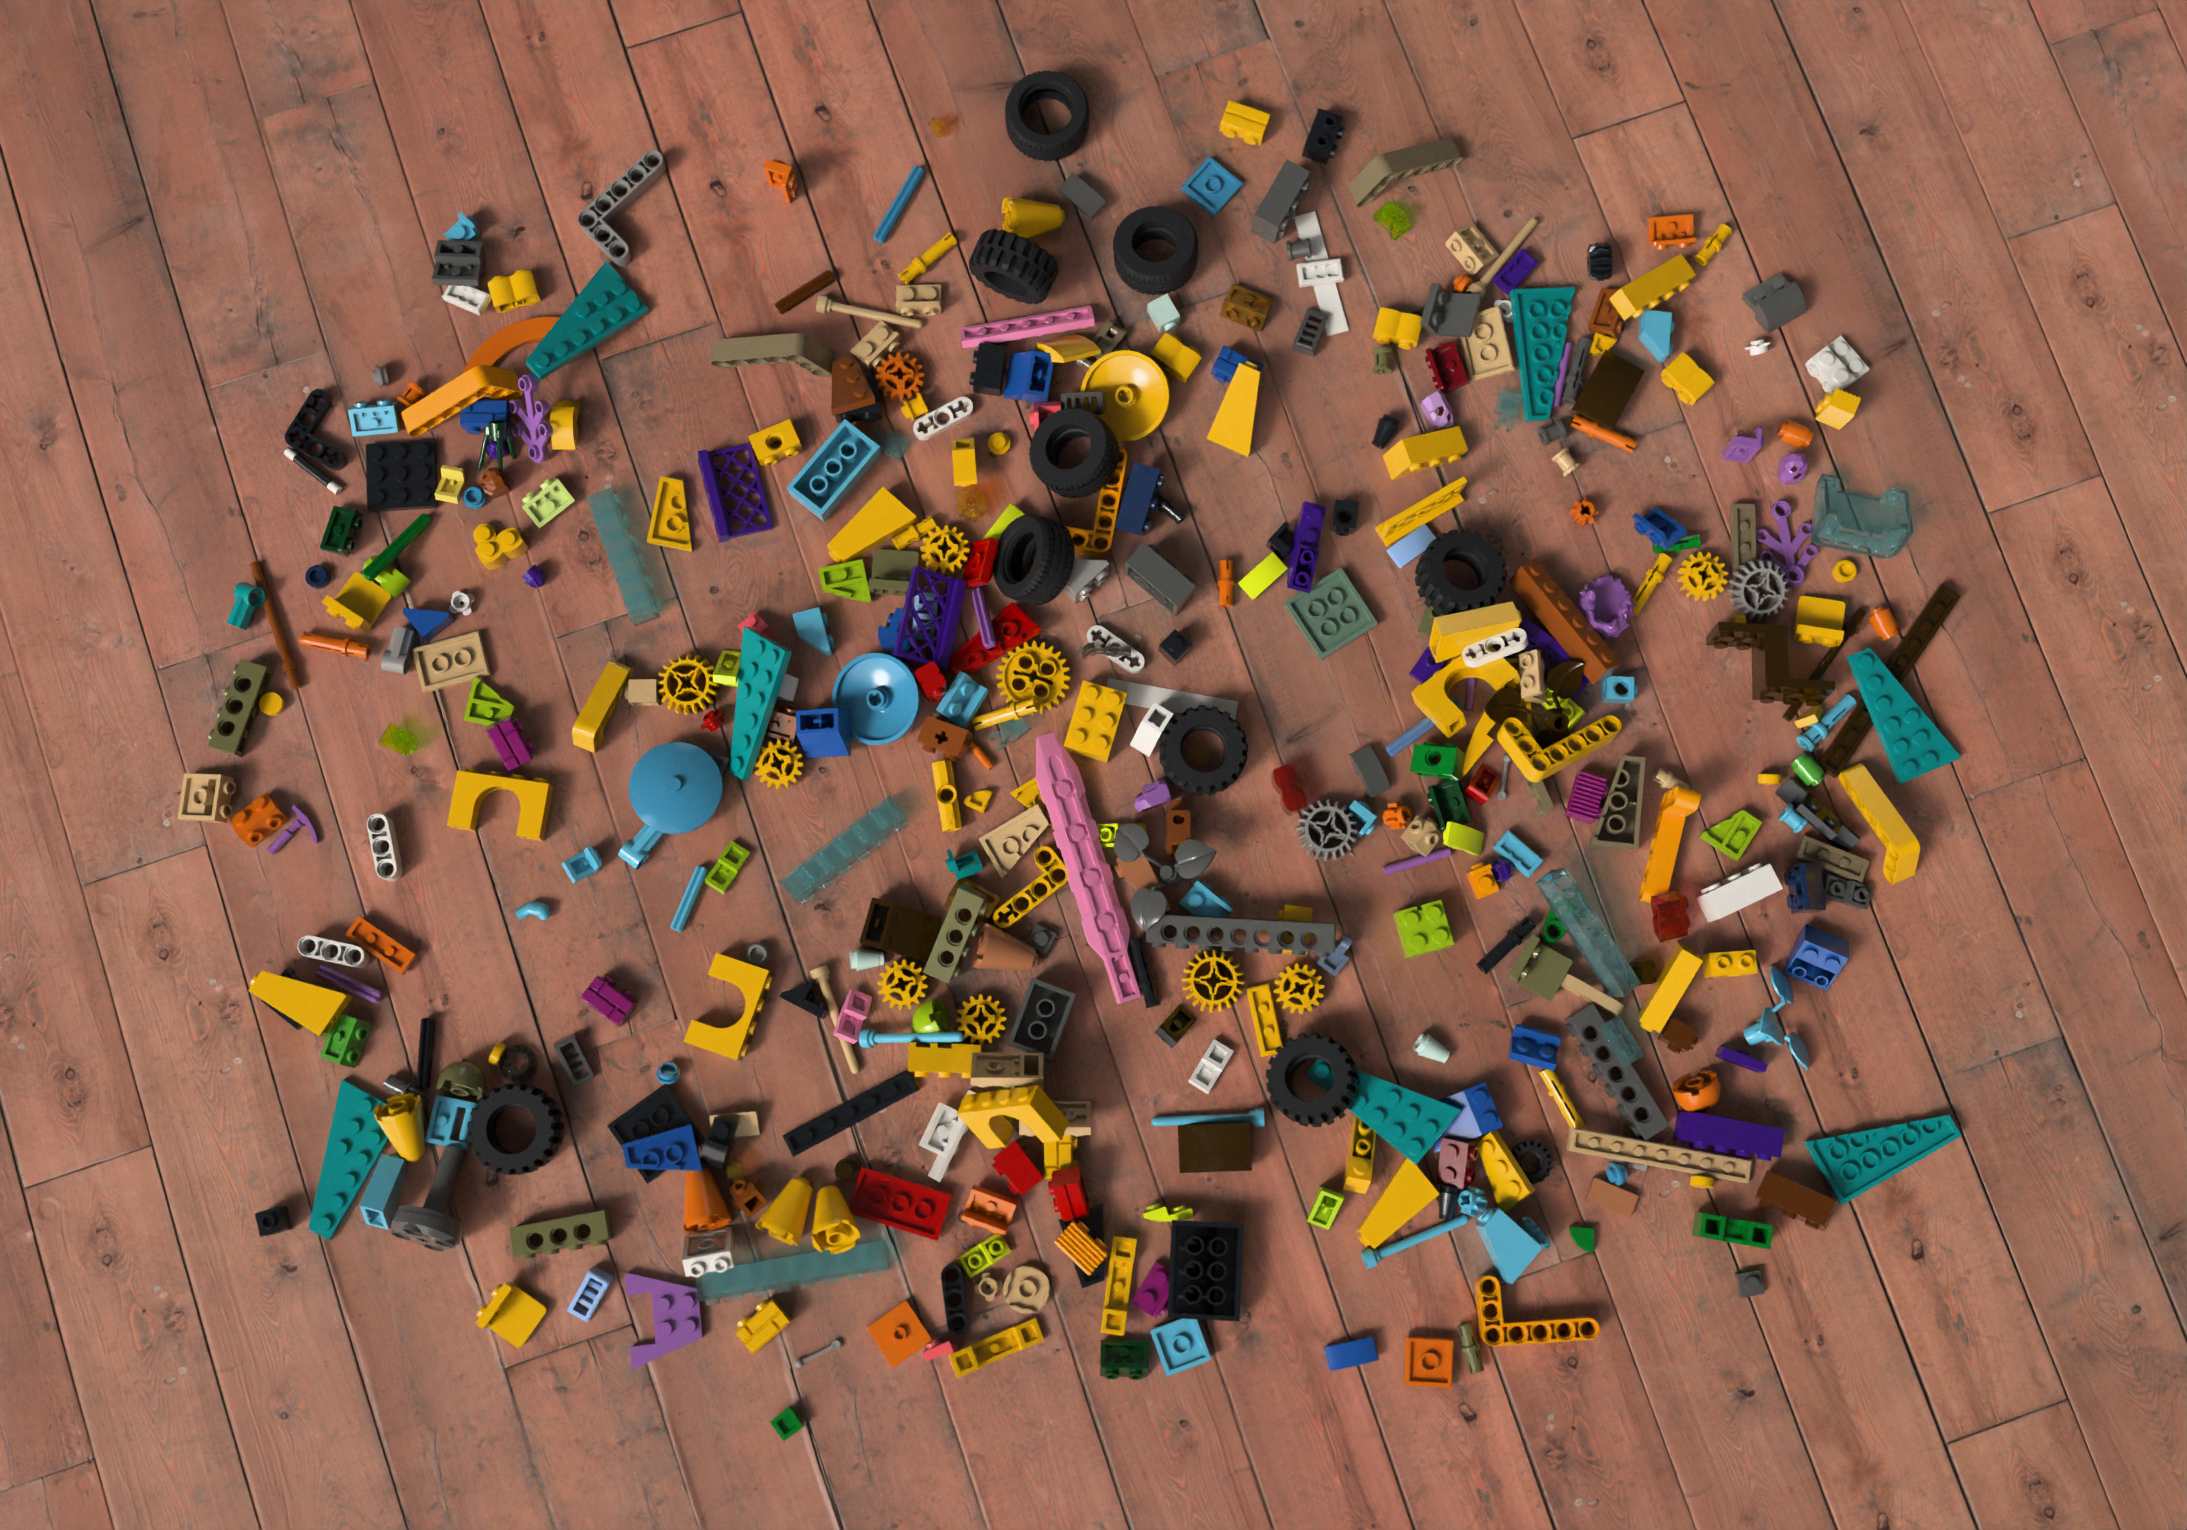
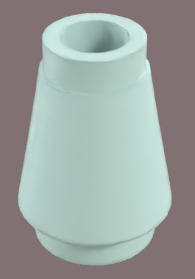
[850,948,884,971]
[1413,1034,1450,1063]

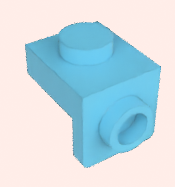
[1347,800,1377,838]
[562,845,602,884]

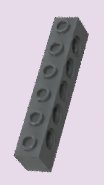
[1565,1004,1670,1140]

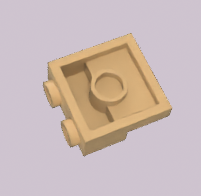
[177,773,236,823]

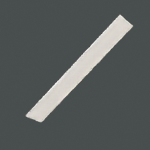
[1294,212,1349,336]
[1107,678,1238,720]

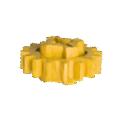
[920,525,970,575]
[1677,552,1728,602]
[754,739,804,790]
[877,959,928,1011]
[1273,964,1324,1015]
[956,994,1007,1046]

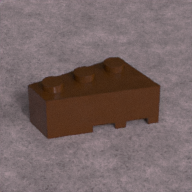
[1756,1170,1836,1232]

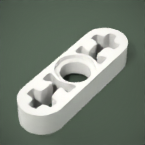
[913,397,973,441]
[1087,625,1145,674]
[1462,628,1528,668]

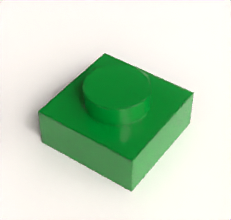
[770,1406,804,1442]

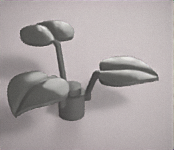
[1114,823,1217,931]

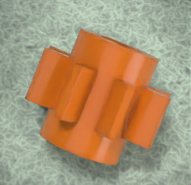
[1569,497,1599,527]
[1383,801,1412,830]

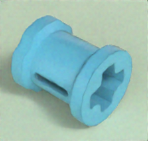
[1777,803,1808,834]

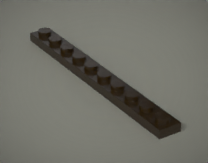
[1817,583,1961,778]

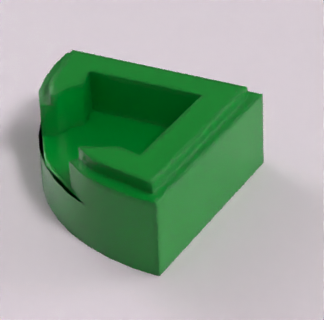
[1569,1227,1594,1252]

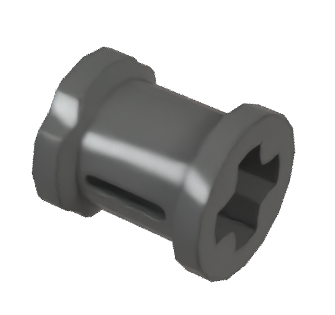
[1287,238,1312,261]
[1537,419,1567,446]

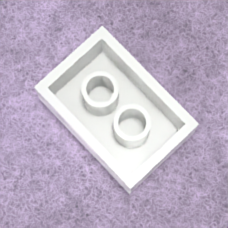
[1696,863,1783,923]

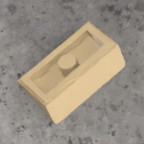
[709,1111,760,1137]

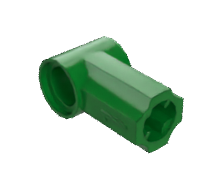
[1539,896,1574,944]

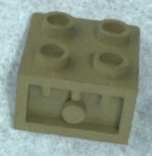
[868,549,919,596]
[1509,934,1573,1001]

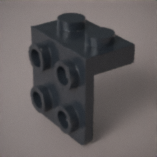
[835,376,882,423]

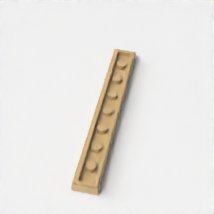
[1566,1127,1752,1184]

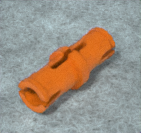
[1217,560,1235,607]

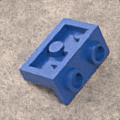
[1508,1024,1561,1071]

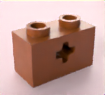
[917,715,974,761]

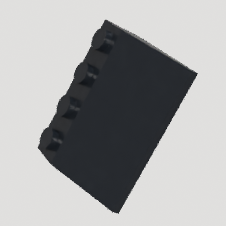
[1167,1220,1243,1322]

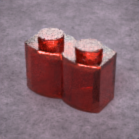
[1271,764,1307,816]
[1651,889,1691,943]

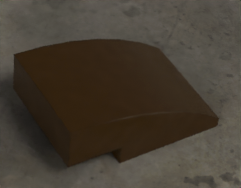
[1572,349,1645,431]
[1178,1123,1252,1173]

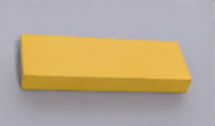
[1246,984,1284,1057]

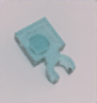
[1494,390,1522,432]
[868,426,910,462]
[988,717,1031,750]

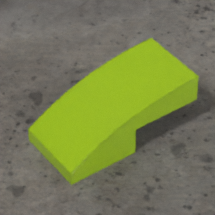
[704,840,751,895]

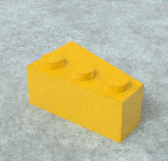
[908,1042,982,1078]

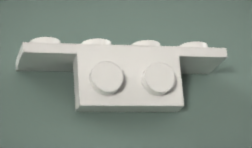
[919,1090,976,1182]

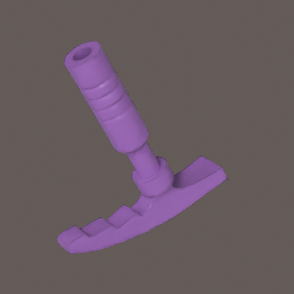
[267,805,319,855]

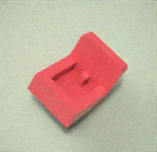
[1029,401,1061,431]
[737,611,777,641]
[922,1339,959,1362]

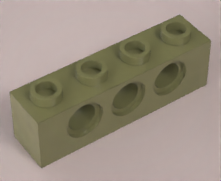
[208,659,274,758]
[923,884,989,984]
[509,1210,613,1260]

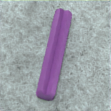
[971,587,997,649]
[316,965,383,1003]

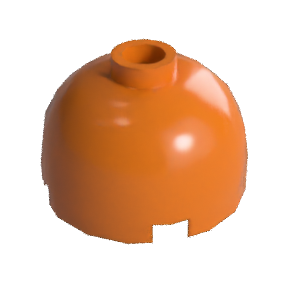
[1672,1070,1722,1114]

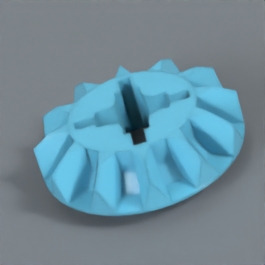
[1521,1217,1551,1250]

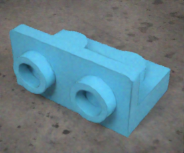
[348,399,400,437]
[936,671,989,728]
[1179,881,1233,933]

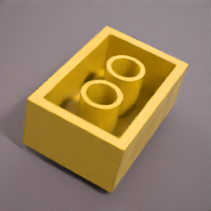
[1063,680,1127,763]

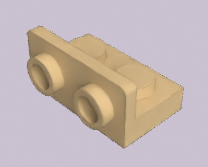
[1445,222,1500,277]
[896,284,942,317]
[850,320,901,371]
[1519,649,1546,704]

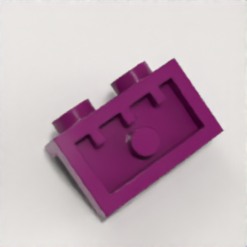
[1131,1261,1169,1319]

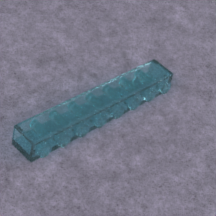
[695,1240,890,1305]

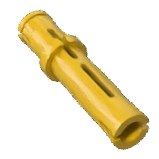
[898,232,957,285]
[1632,553,1673,617]
[972,697,1040,731]
[1538,1069,1587,1129]

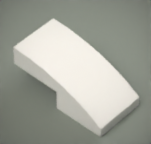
[1188,1039,1234,1094]

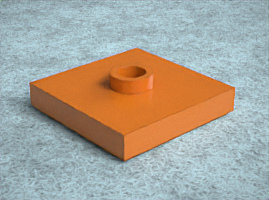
[867,1300,933,1368]
[1403,1336,1454,1388]

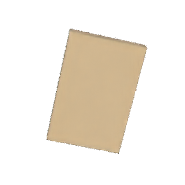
[1460,306,1515,383]
[412,631,491,694]

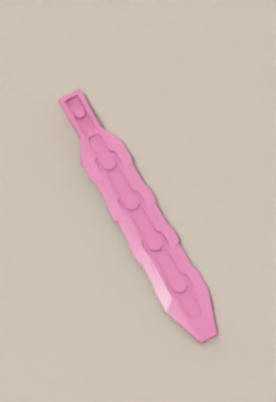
[1036,732,1141,1004]

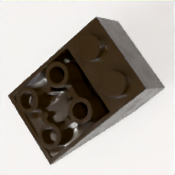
[859,897,941,963]

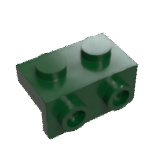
[320,506,363,557]
[1427,780,1474,831]

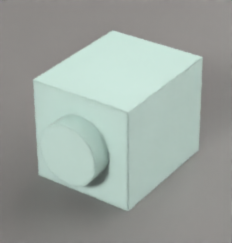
[1147,294,1180,333]

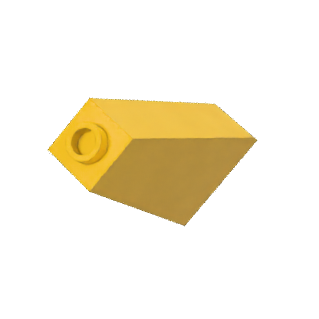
[1206,361,1261,457]
[827,487,917,563]
[1429,601,1522,663]
[1637,942,1703,1033]
[248,971,353,1037]
[1357,1157,1439,1249]

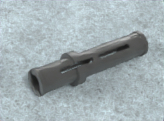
[1562,337,1592,405]

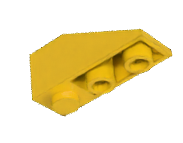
[1342,1115,1376,1194]

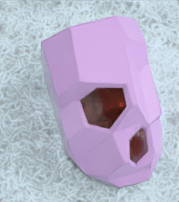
[1420,391,1454,430]

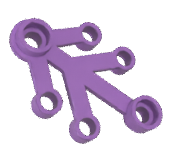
[508,374,553,463]
[1756,501,1818,588]

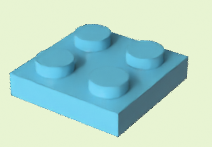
[1150,1319,1211,1377]

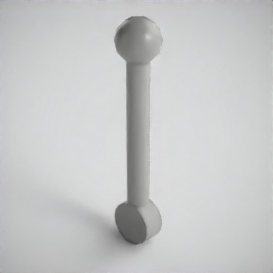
[1497,753,1512,800]
[794,1340,841,1368]

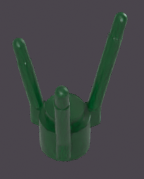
[477,420,516,471]

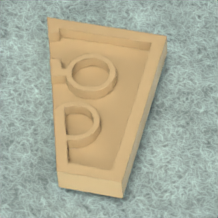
[979,804,1051,878]

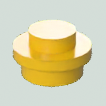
[988,432,1010,455]
[473,524,497,545]

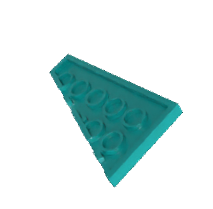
[526,260,649,381]
[1510,287,1575,422]
[729,626,792,781]
[1846,647,1962,784]
[1306,1059,1461,1165]
[308,1079,389,1240]
[1803,1115,1962,1205]

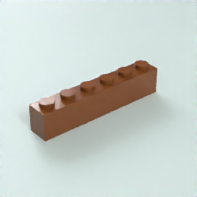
[1508,559,1622,685]

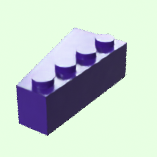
[1673,1112,1785,1161]

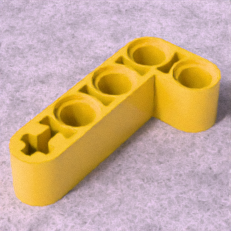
[572,660,633,753]
[993,846,1068,930]

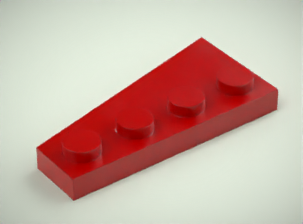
[948,602,1042,675]

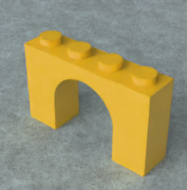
[1411,646,1520,738]
[447,768,554,841]
[683,953,773,1061]
[957,1085,1069,1149]

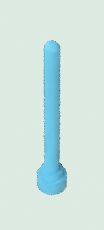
[859,1029,964,1048]
[1151,1108,1265,1127]
[1361,1215,1469,1269]

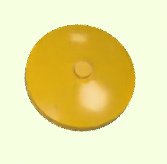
[1080,350,1170,442]

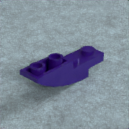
[1287,501,1326,594]

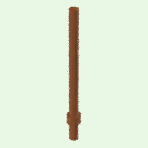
[250,561,301,690]

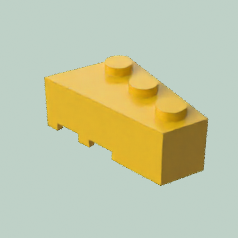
[1383,426,1468,480]

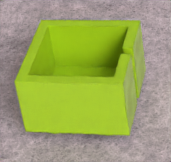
[1393,900,1454,959]

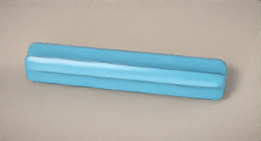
[670,865,708,932]

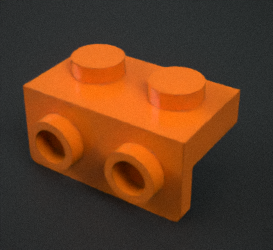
[763,159,799,203]
[1647,213,1697,250]
[229,791,289,848]
[961,1185,1018,1235]

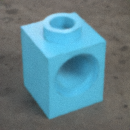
[1602,676,1638,704]

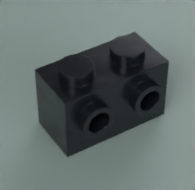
[1302,108,1345,165]

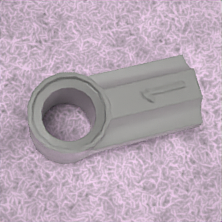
[381,627,415,675]

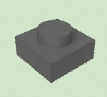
[1026,924,1057,955]
[1735,1269,1765,1298]

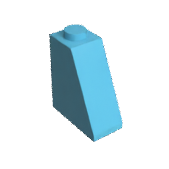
[359,1154,407,1230]

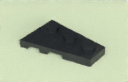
[1058,1204,1105,1288]

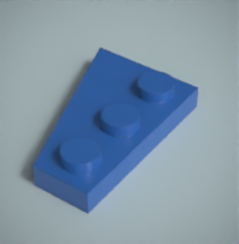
[622,1124,703,1171]

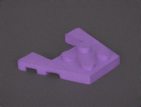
[625,1273,703,1368]

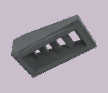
[1292,308,1329,357]
[1061,391,1106,415]
[553,1033,596,1087]

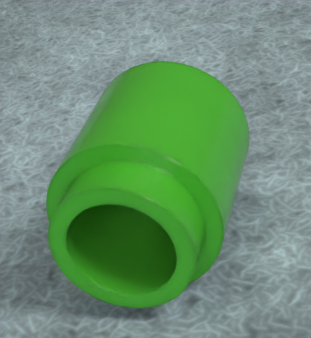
[1790,752,1825,787]

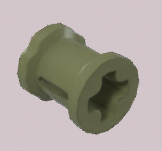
[1372,347,1392,374]

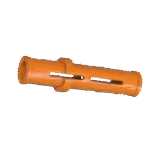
[1569,413,1637,453]
[299,631,372,659]

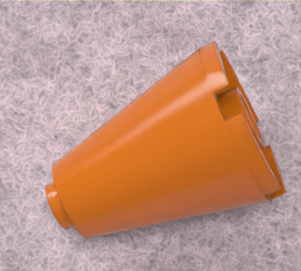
[683,1164,731,1233]

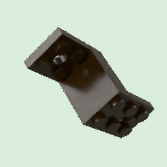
[1706,622,1835,706]

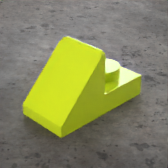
[713,650,741,687]

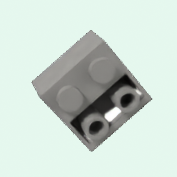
[1062,559,1109,604]

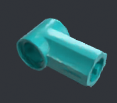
[227,582,266,630]

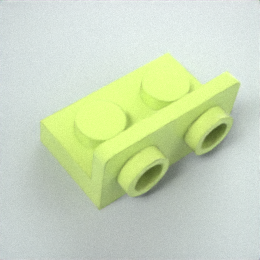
[520,477,575,528]

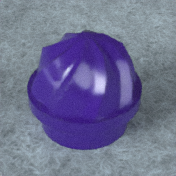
[486,439,508,459]
[522,564,546,588]
[1491,859,1514,882]

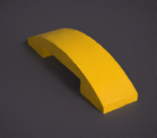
[1100,1236,1137,1336]
[948,1318,1044,1378]

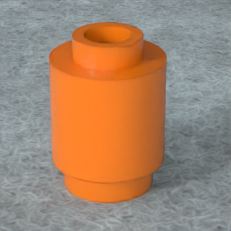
[1777,420,1813,449]
[1868,606,1900,641]

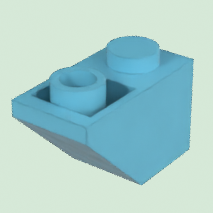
[1638,309,1675,362]
[792,607,835,656]

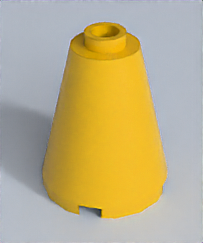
[1002,197,1065,238]
[374,1093,425,1162]
[756,1176,813,1246]
[812,1186,860,1254]

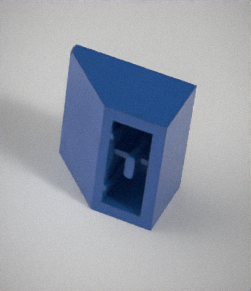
[1003,350,1055,403]
[796,708,851,759]
[1784,924,1849,991]

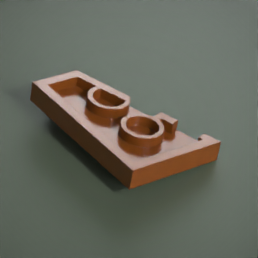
[831,354,875,416]

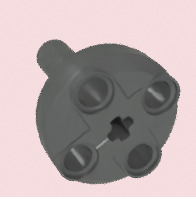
[391,1146,466,1251]

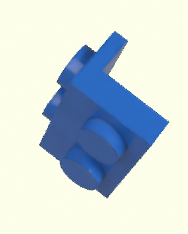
[1633,507,1687,550]

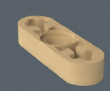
[1560,974,1624,1017]

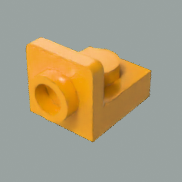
[1466,862,1500,900]

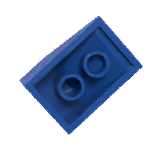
[1432,1082,1503,1153]

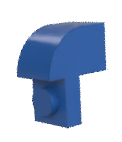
[878,608,913,664]

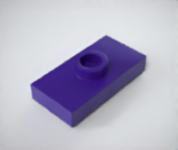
[1492,248,1539,296]
[1409,646,1446,683]
[1715,1047,1768,1073]

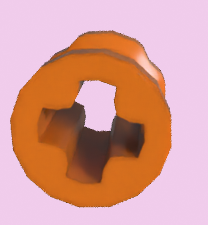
[396,381,426,408]

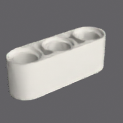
[367,814,403,882]
[297,935,371,968]

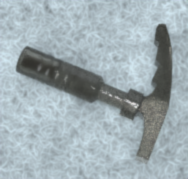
[1082,642,1131,658]

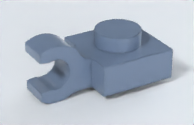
[1316,936,1353,977]

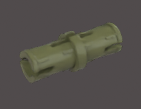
[1457,1322,1484,1374]

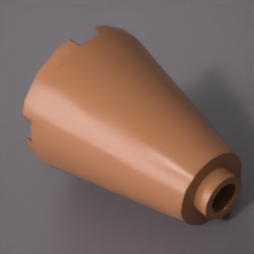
[972,922,1039,971]

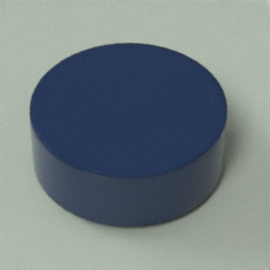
[305,565,331,589]

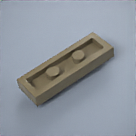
[1730,503,1757,572]
[1794,835,1870,883]

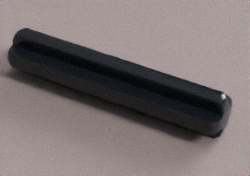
[416,1018,435,1088]

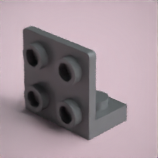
[1420,283,1482,338]

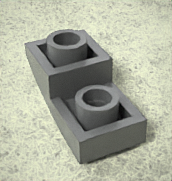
[1058,173,1108,220]
[1349,745,1391,798]
[1822,874,1873,910]

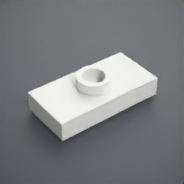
[1296,258,1344,288]
[442,285,492,316]

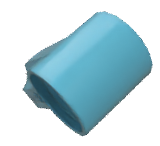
[618,824,664,870]

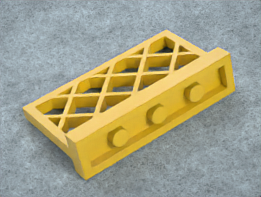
[1375,476,1467,547]

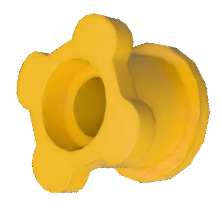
[901,393,928,422]

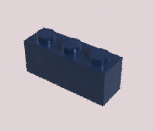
[1115,462,1165,536]

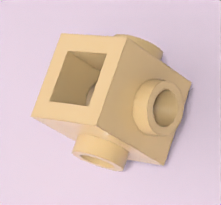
[1400,816,1443,857]

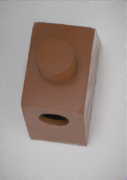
[1165,800,1191,857]

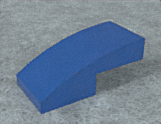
[1324,1336,1379,1371]

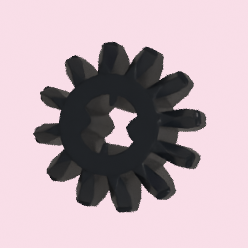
[1586,242,1613,281]

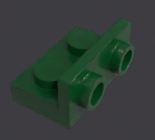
[1100,1340,1149,1380]

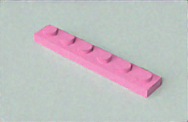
[959,305,1095,348]

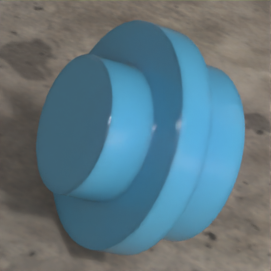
[463,486,486,509]
[656,1062,680,1084]
[1606,1162,1627,1186]

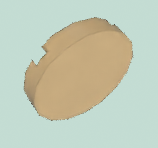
[1003,1265,1050,1314]

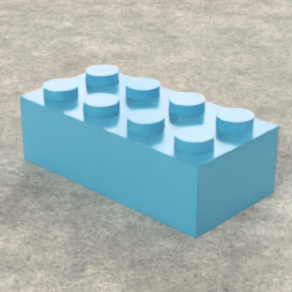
[787,419,882,522]

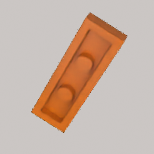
[345,916,418,975]

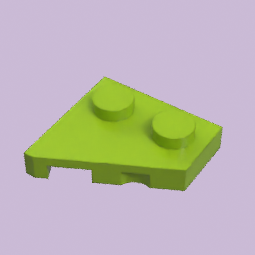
[818,559,872,603]
[463,677,516,726]
[1699,810,1762,861]

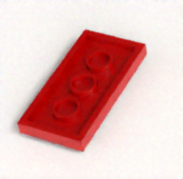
[849,1167,952,1241]

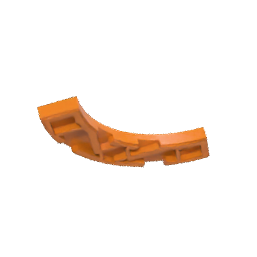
[462,317,560,374]

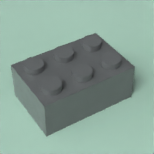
[1251,160,1311,244]
[1124,542,1196,617]
[1007,978,1076,1062]

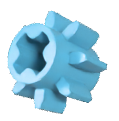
[1458,1186,1488,1217]

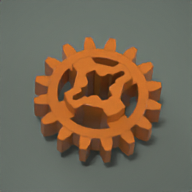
[875,352,924,402]

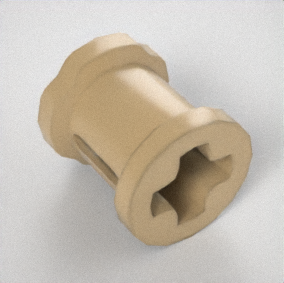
[1551,447,1581,477]

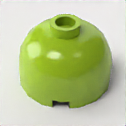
[911,998,954,1046]

